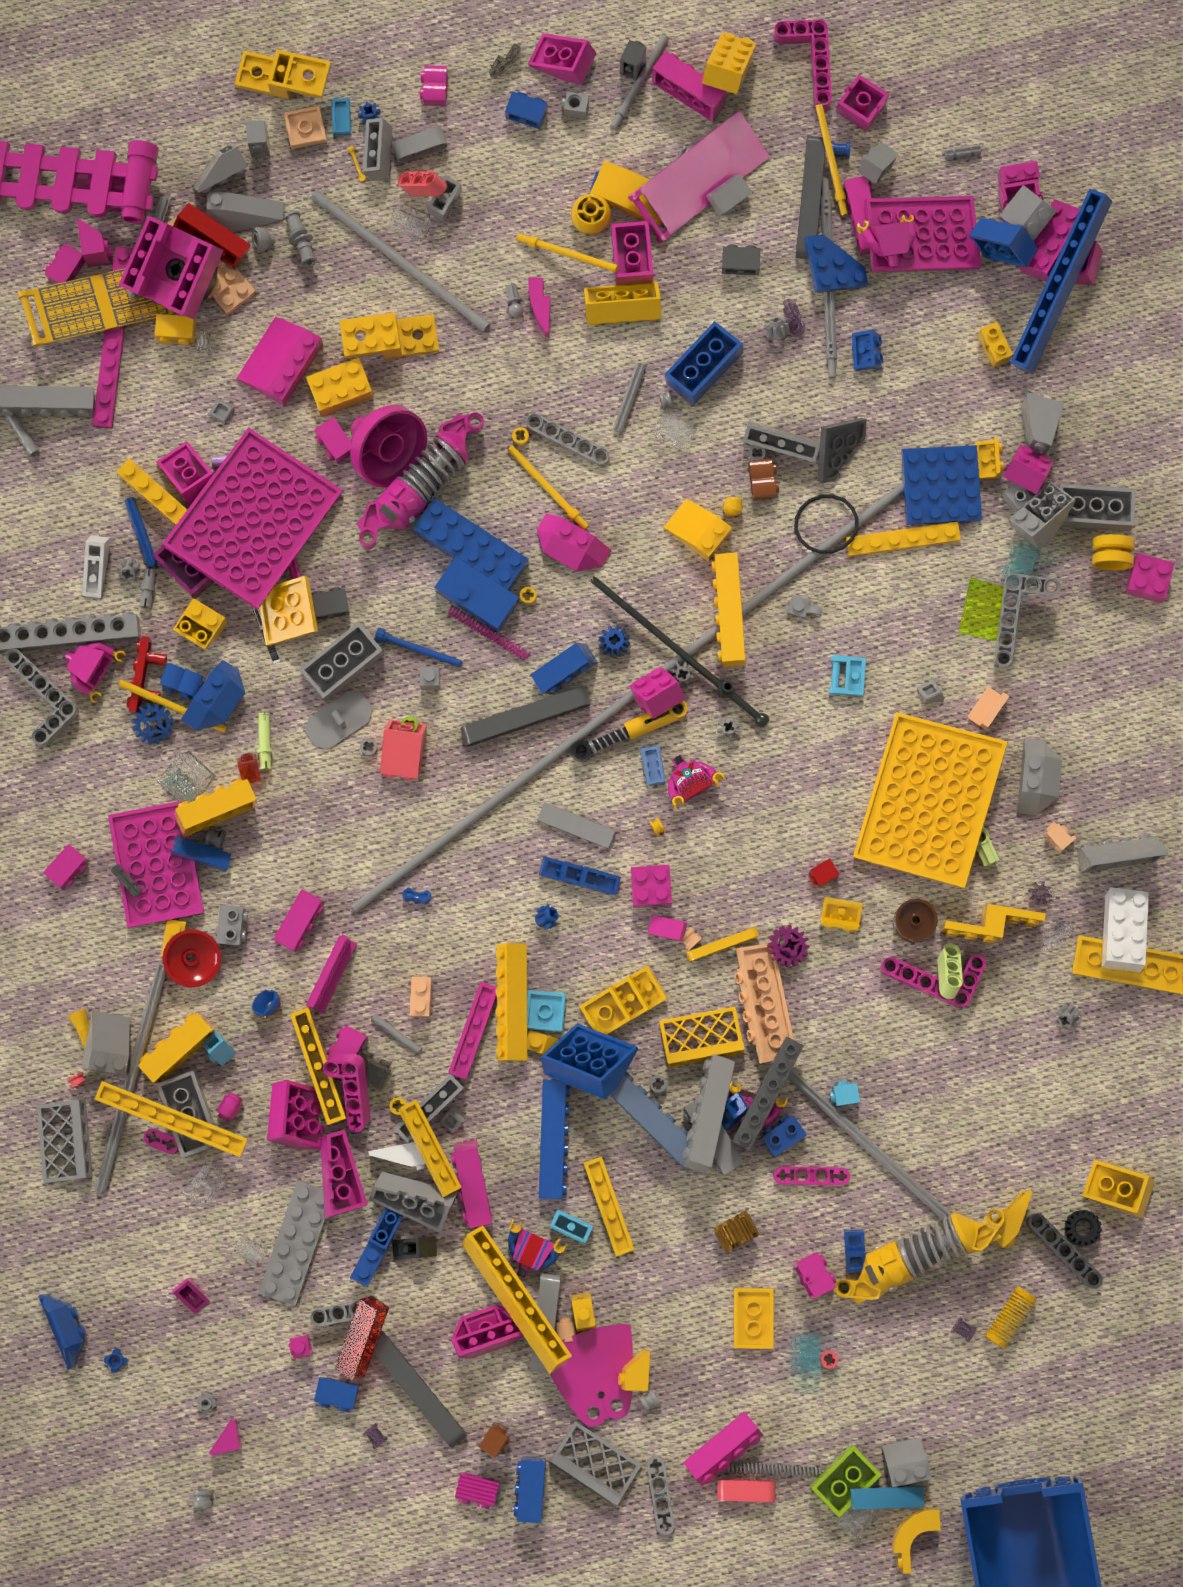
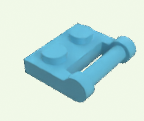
[829,655,866,697]

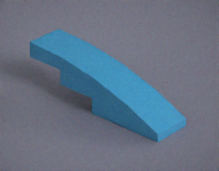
[850,1487,925,1510]

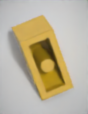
[618,1349,650,1391]

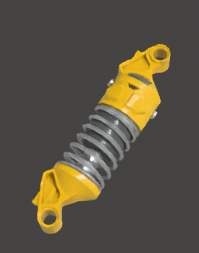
[835,1208,1006,1305]

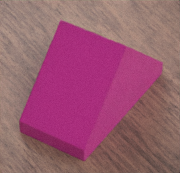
[172,1278,210,1314]
[209,1418,242,1455]

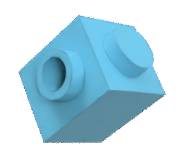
[202,1031,236,1066]
[830,1081,860,1107]

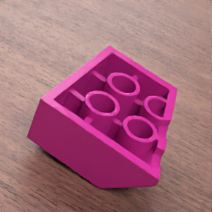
[267,1080,324,1150]

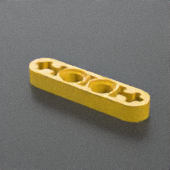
[686,927,760,962]

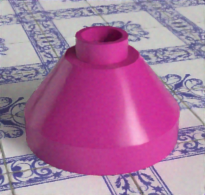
[350,405,427,488]

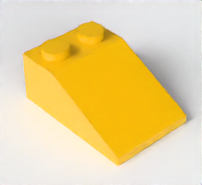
[663,498,732,561]
[1082,1159,1155,1218]
[993,1189,1033,1248]

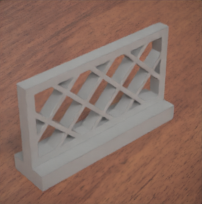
[37,1099,93,1183]
[549,1421,642,1507]

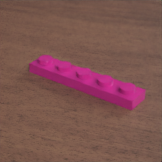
[448,982,497,1080]

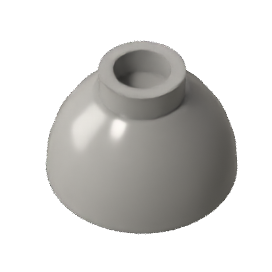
[252,227,275,253]

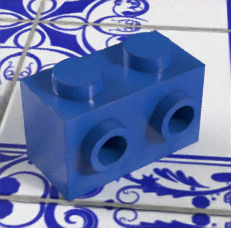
[761,1115,807,1157]

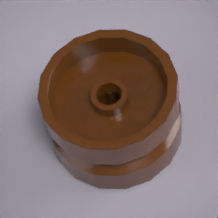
[892,898,938,943]

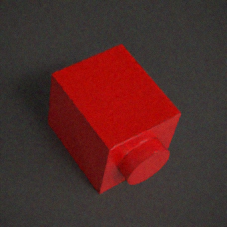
[808,858,840,888]

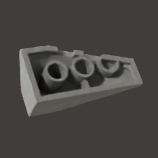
[206,191,285,232]

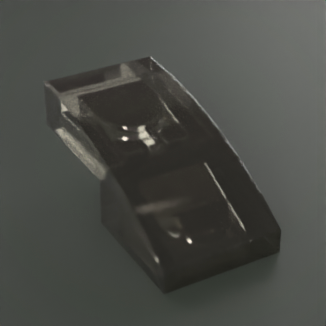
[489,43,521,79]

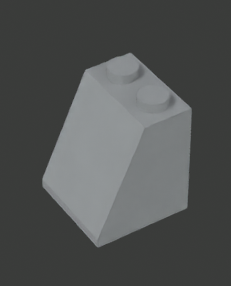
[1021,392,1064,455]

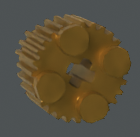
[713,1210,760,1253]

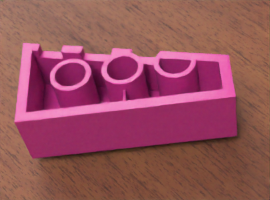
[320,1130,368,1219]
[451,1140,492,1228]

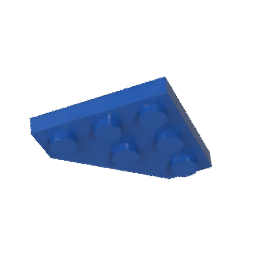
[805,235,869,293]

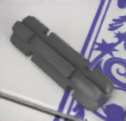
[111,864,143,897]

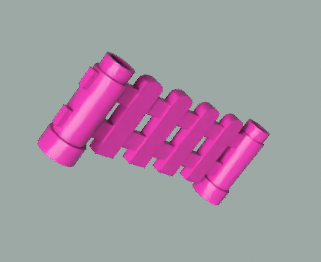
[0,140,159,224]

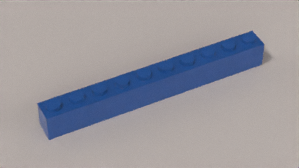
[1010,188,1113,374]

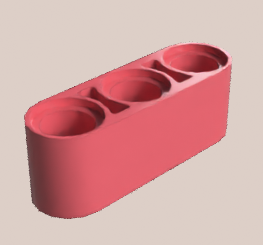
[398,171,447,196]
[717,1479,776,1502]

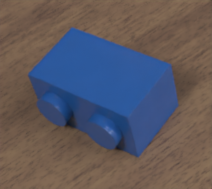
[505,91,548,129]
[314,1377,359,1412]

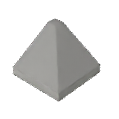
[917,680,944,703]
[439,1105,465,1134]

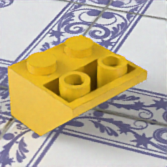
[173,598,228,650]

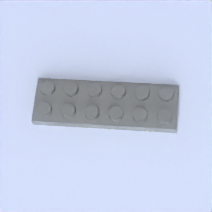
[258,1180,326,1306]

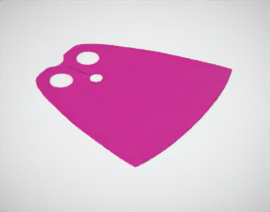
[550,1324,633,1427]

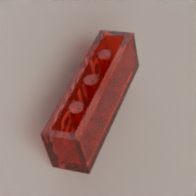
[335,1296,390,1380]

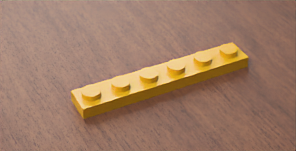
[845,522,961,557]

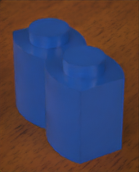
[159,663,205,701]

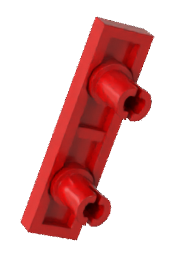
[126,636,167,714]

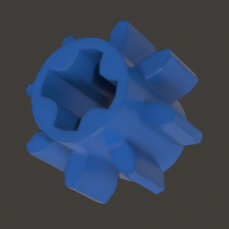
[358,102,381,125]
[535,905,559,930]

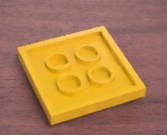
[259,576,318,646]

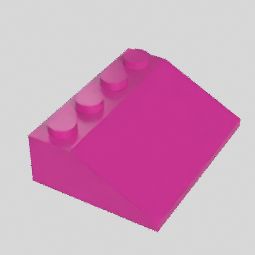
[236,316,323,407]

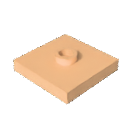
[284,106,327,149]

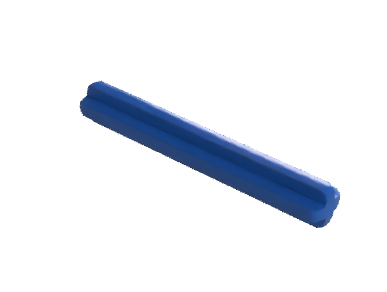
[125,497,158,568]

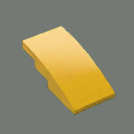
[590,160,662,226]
[579,965,668,1035]

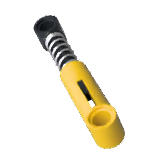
[572,701,687,762]

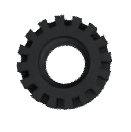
[1064,1210,1102,1246]

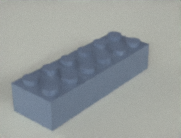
[610,1072,690,1172]

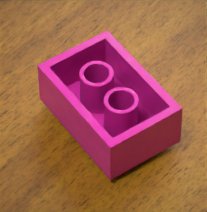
[611,221,654,285]

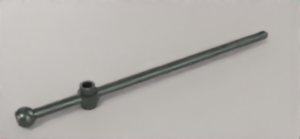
[591,577,770,728]

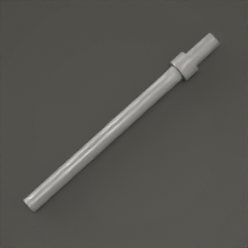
[610,34,669,130]

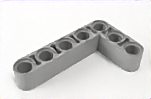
[994,574,1061,667]
[5,649,79,748]

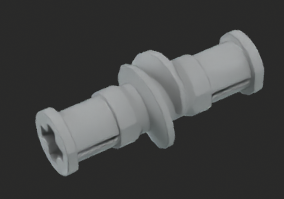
[285,210,317,267]

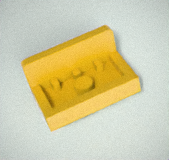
[975,437,1004,480]
[821,897,863,932]

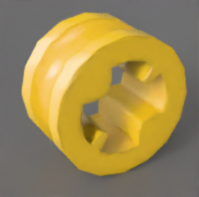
[512,427,529,446]
[519,587,537,605]
[649,817,666,837]
[389,1097,407,1115]

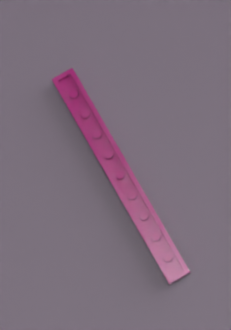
[92,246,134,429]

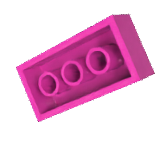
[652,51,727,123]
[1019,199,1080,282]

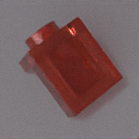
[237,753,261,783]

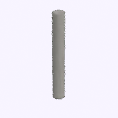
[371,1014,422,1054]

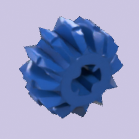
[598,625,630,658]

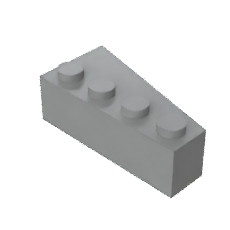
[369,1172,458,1232]

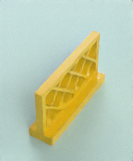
[659,1007,745,1068]

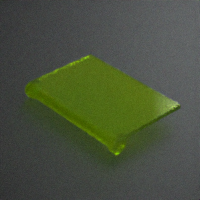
[959,577,1003,641]

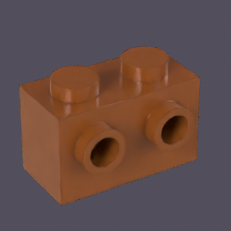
[479,1423,510,1458]

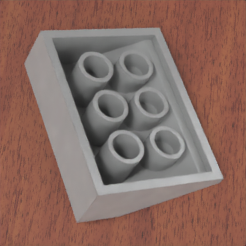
[1077,834,1168,873]

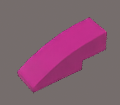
[528,277,550,338]

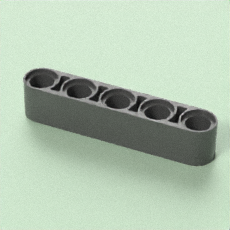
[1026,1213,1103,1289]

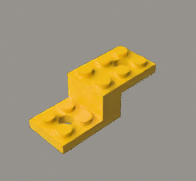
[234,49,331,99]
[339,312,439,360]
[940,904,1046,944]

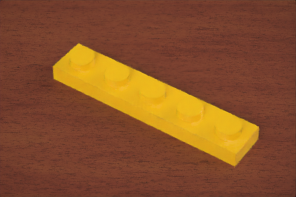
[398,1099,462,1197]
[584,1156,634,1256]

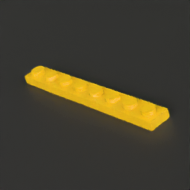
[94,1081,248,1157]

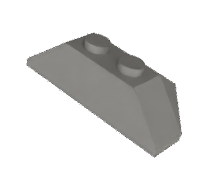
[1017,738,1062,816]

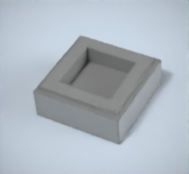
[208,399,234,425]

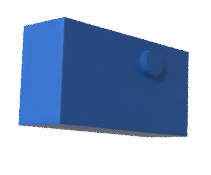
[664,321,744,406]
[434,556,519,633]

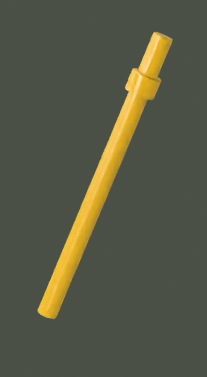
[815,104,848,216]
[516,233,619,272]
[508,445,589,530]
[118,679,227,733]

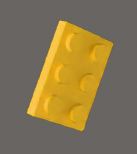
[734,1288,774,1349]

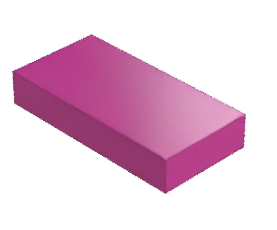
[647,915,688,942]

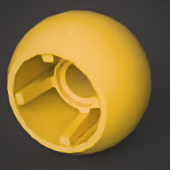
[571,194,611,235]

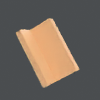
[967,687,1009,730]

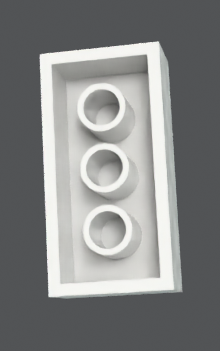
[1102,887,1149,972]

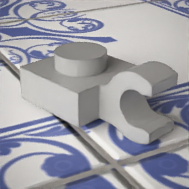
[787,595,822,619]

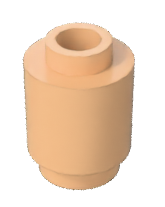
[556,1318,576,1342]

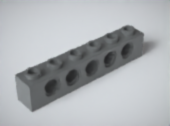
[731,1036,804,1151]

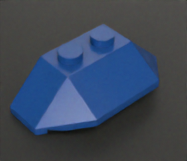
[181,660,245,731]
[38,1294,86,1370]

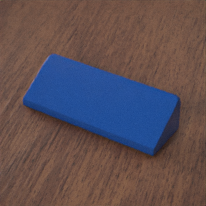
[170,835,231,872]

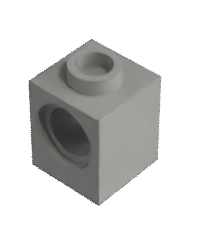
[561,92,589,119]

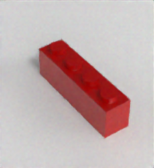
[173,203,251,269]

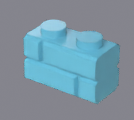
[550,1209,593,1244]

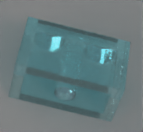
[1002,541,1040,585]
[791,1333,821,1374]

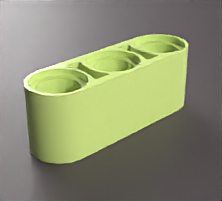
[937,943,963,999]

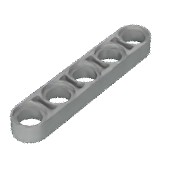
[526,413,609,466]

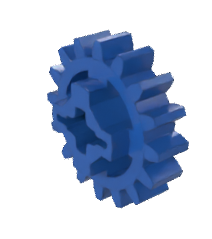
[132,703,174,745]

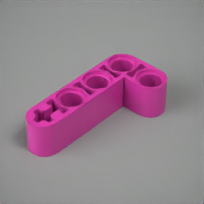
[323,1053,371,1132]

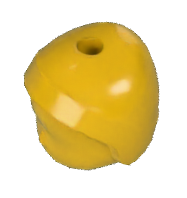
[723,497,743,516]

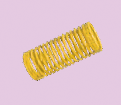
[984,1286,1037,1349]

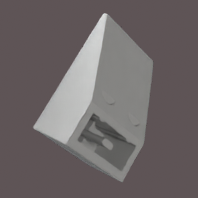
[193,143,248,194]
[1009,482,1076,550]

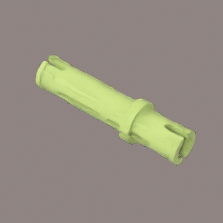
[257,712,272,771]

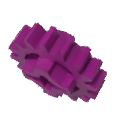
[767,925,810,967]

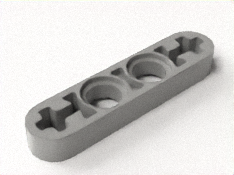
[647,1455,674,1535]

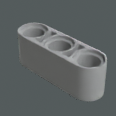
[391,127,448,164]
[310,1300,368,1327]

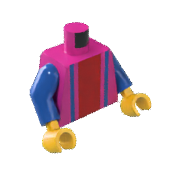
[508,1219,568,1278]

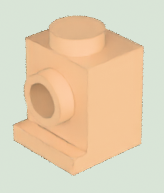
[1044,822,1076,853]

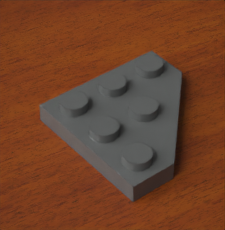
[817,417,867,483]

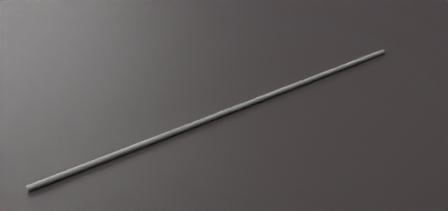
[351,446,951,913]

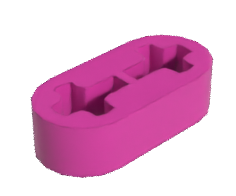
[143,1129,179,1154]

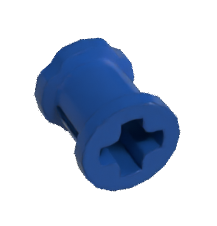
[831,142,850,158]

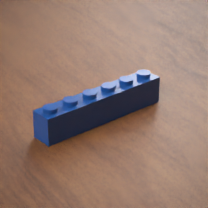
[539,1080,570,1199]

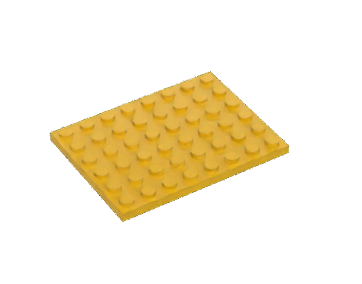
[853,712,1008,889]

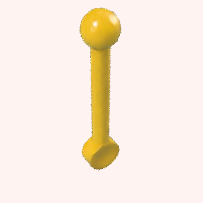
[348,146,366,182]

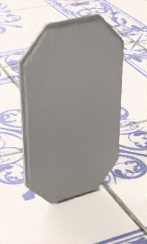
[305,691,373,749]

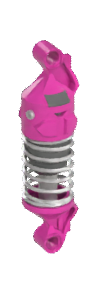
[356,412,484,550]

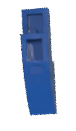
[350,1207,403,1288]

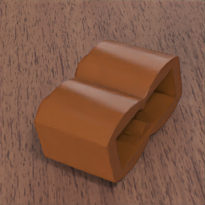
[748,459,779,501]

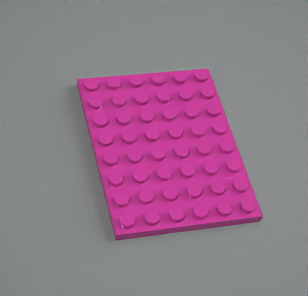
[162,427,343,610]

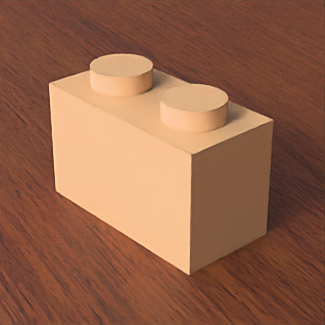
[410,977,432,1018]

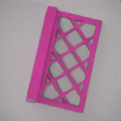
[306,934,357,1014]

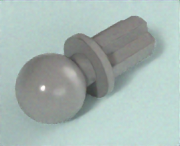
[506,284,524,318]

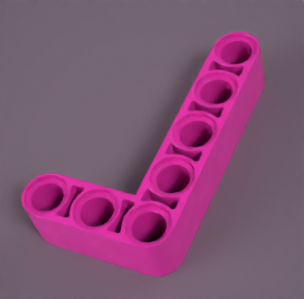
[773,20,832,112]
[880,954,986,1008]

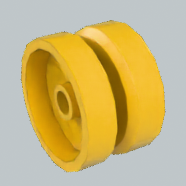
[1092,534,1135,571]

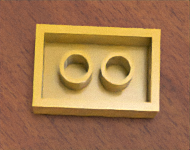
[306,357,374,417]

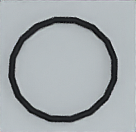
[794,494,859,554]

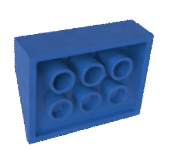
[541,1023,638,1099]

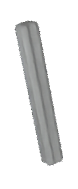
[613,362,646,433]

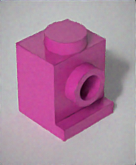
[289,1334,313,1359]

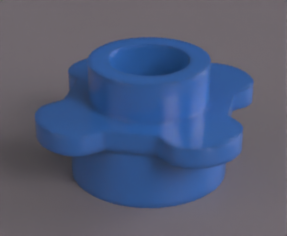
[104,1349,128,1373]

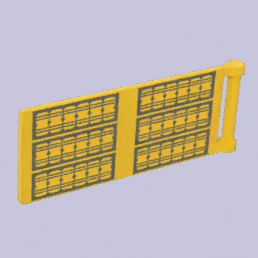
[17,269,175,347]

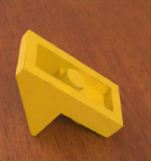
[527,1030,559,1055]

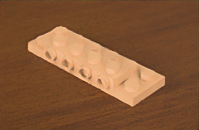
[167,216,256,316]
[735,943,794,1064]

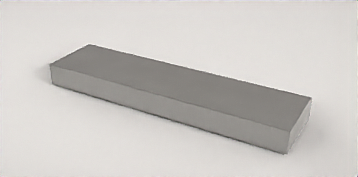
[537,802,615,849]

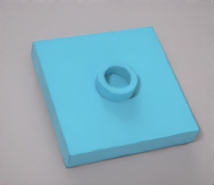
[527,990,566,1033]

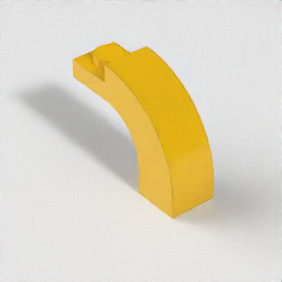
[892,1508,941,1574]

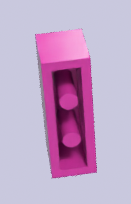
[273,889,324,952]

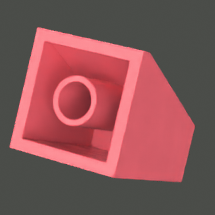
[380,719,427,780]

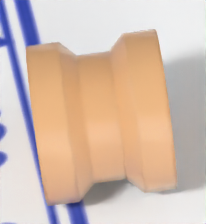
[679,927,702,951]

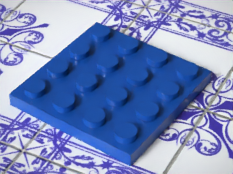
[901,445,982,525]

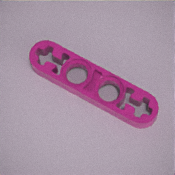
[773,1167,850,1185]

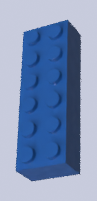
[413,498,529,591]

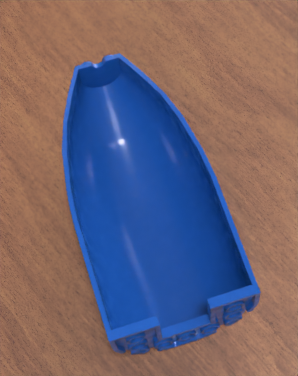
[960,1476,1102,1587]

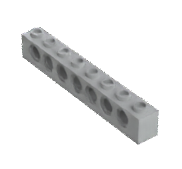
[0,612,141,654]

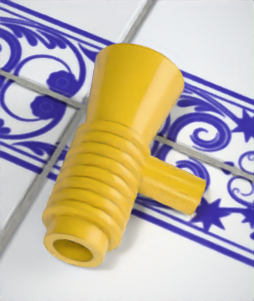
[68,1008,89,1050]

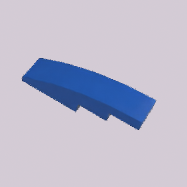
[539,856,621,896]

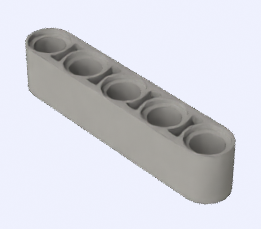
[530,1273,561,1373]

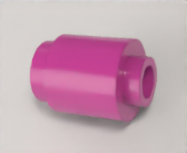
[216,1092,243,1122]

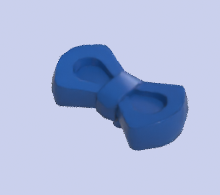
[402,887,432,905]

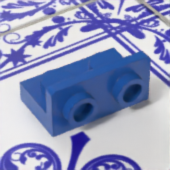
[852,329,883,371]

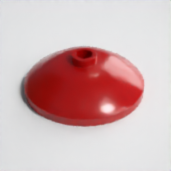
[162,929,221,988]

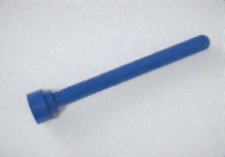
[374,627,463,667]

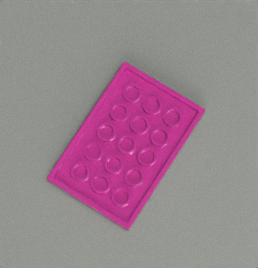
[864,196,982,273]
[108,800,205,928]

